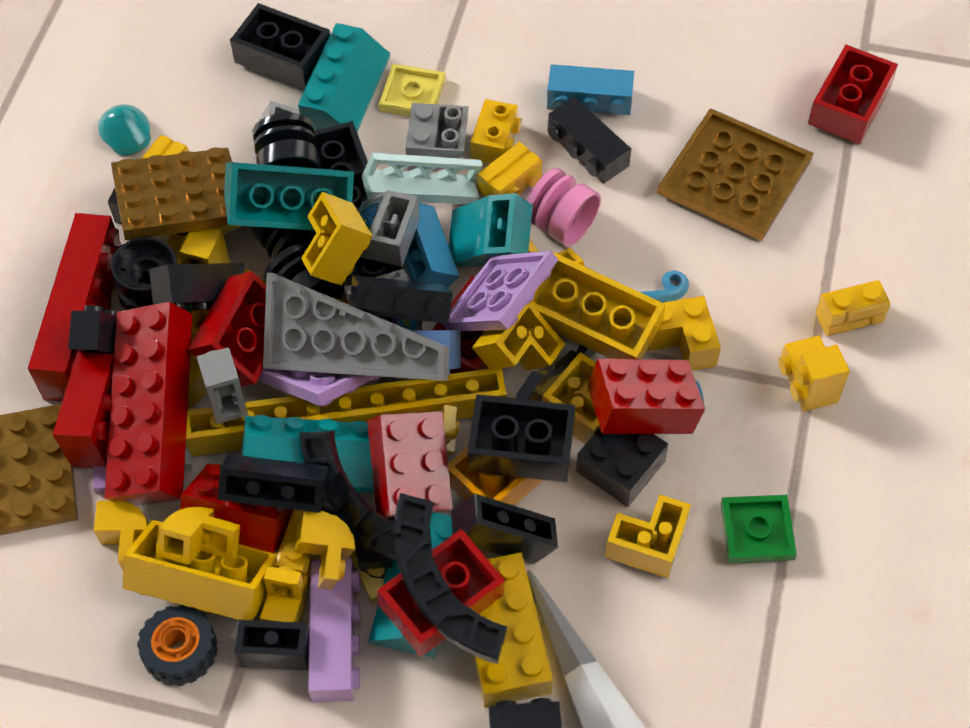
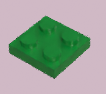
[720,494,797,563]

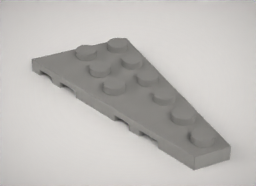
[263,273,449,381]

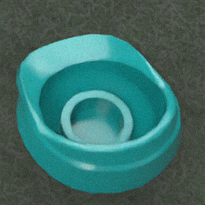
[98,104,151,156]

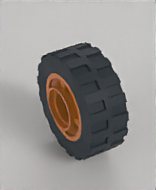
[137,605,218,686]

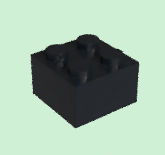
[576,428,669,507]

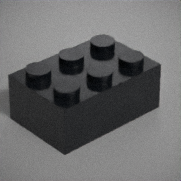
[230,3,330,90]
[467,394,576,482]

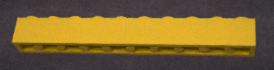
[186,369,507,457]

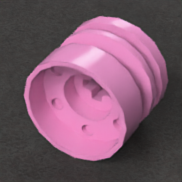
[527,168,601,247]

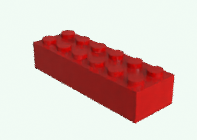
[27,213,121,402]
[104,302,192,506]

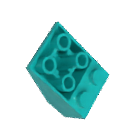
[449,193,533,268]

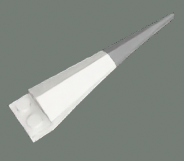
[527,569,645,728]

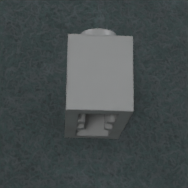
[197,347,248,424]

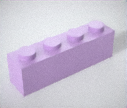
[308,559,361,702]

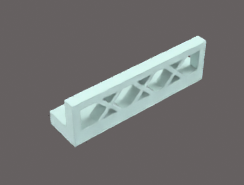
[361,153,483,204]

